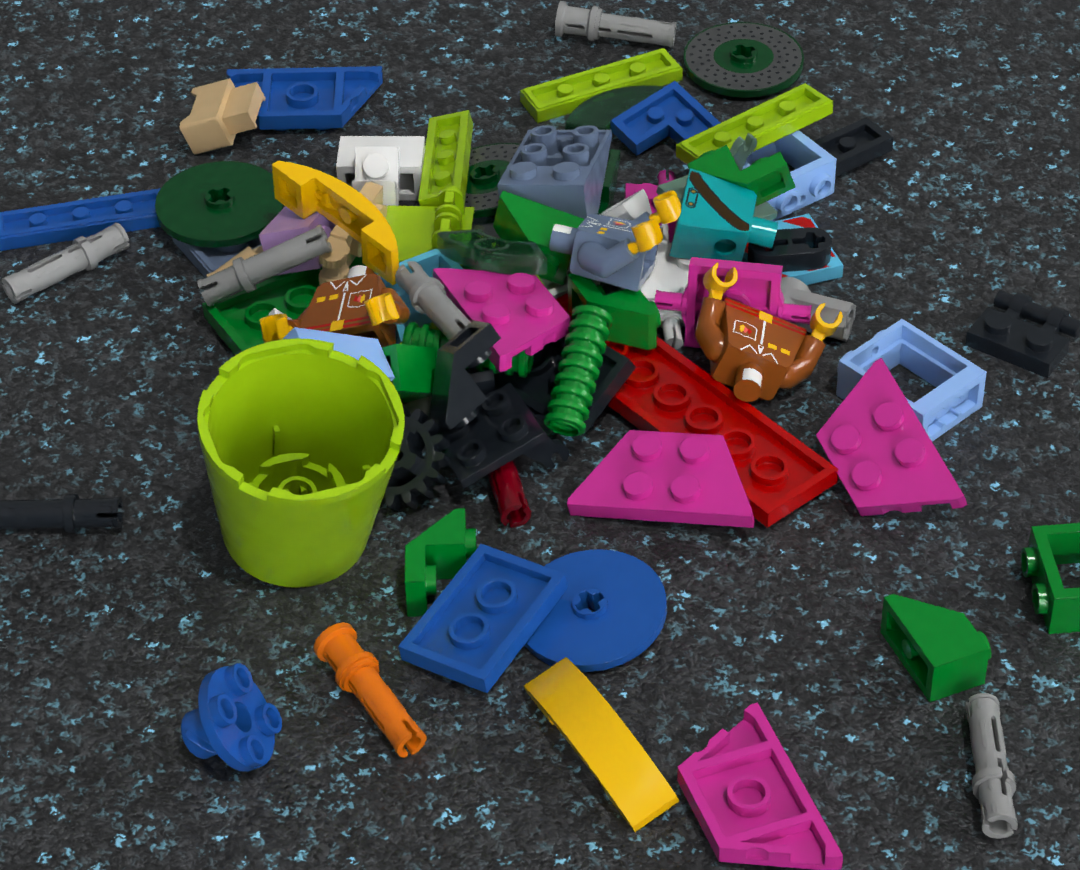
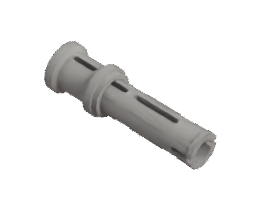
[555,1,677,48]

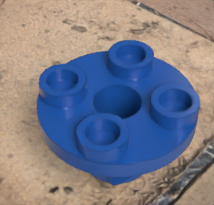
[181,663,282,772]

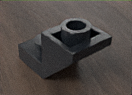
[429,320,501,430]

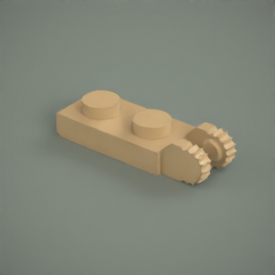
[319,182,387,285]

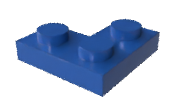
[610,81,721,156]

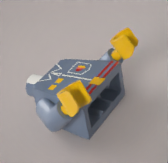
[549,190,681,292]

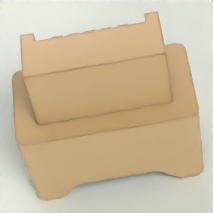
[179,78,266,155]

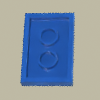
[398,544,568,693]

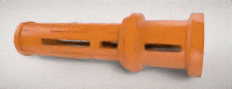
[313,622,427,758]

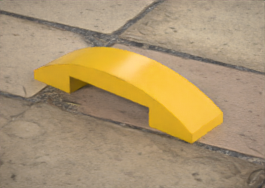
[272,161,399,285]
[523,657,679,832]

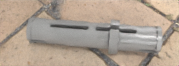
[2,223,130,304]
[197,225,332,307]
[395,261,471,340]
[965,693,1018,839]

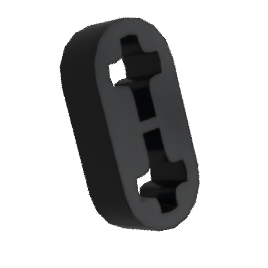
[747,227,832,272]

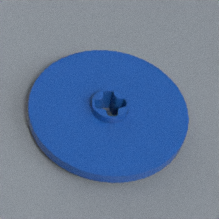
[525,549,667,672]

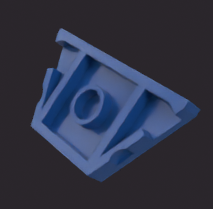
[226,66,383,131]

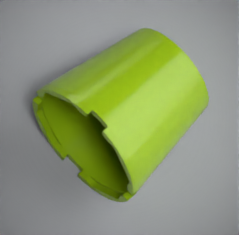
[197,338,405,588]

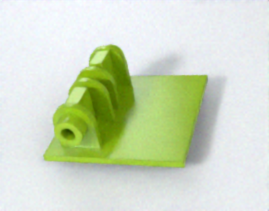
[386,186,474,266]

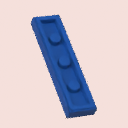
[0,188,161,251]

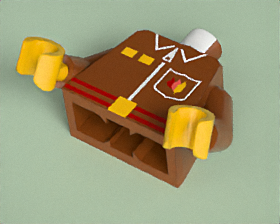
[695,262,843,402]
[259,265,410,347]

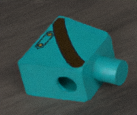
[669,168,778,262]

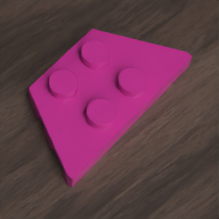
[433,268,570,372]
[816,358,968,516]
[567,430,755,528]
[677,702,843,870]

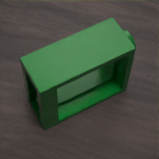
[1021,523,1080,634]

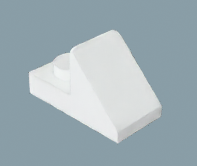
[352,146,400,207]

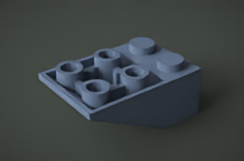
[497,125,612,219]

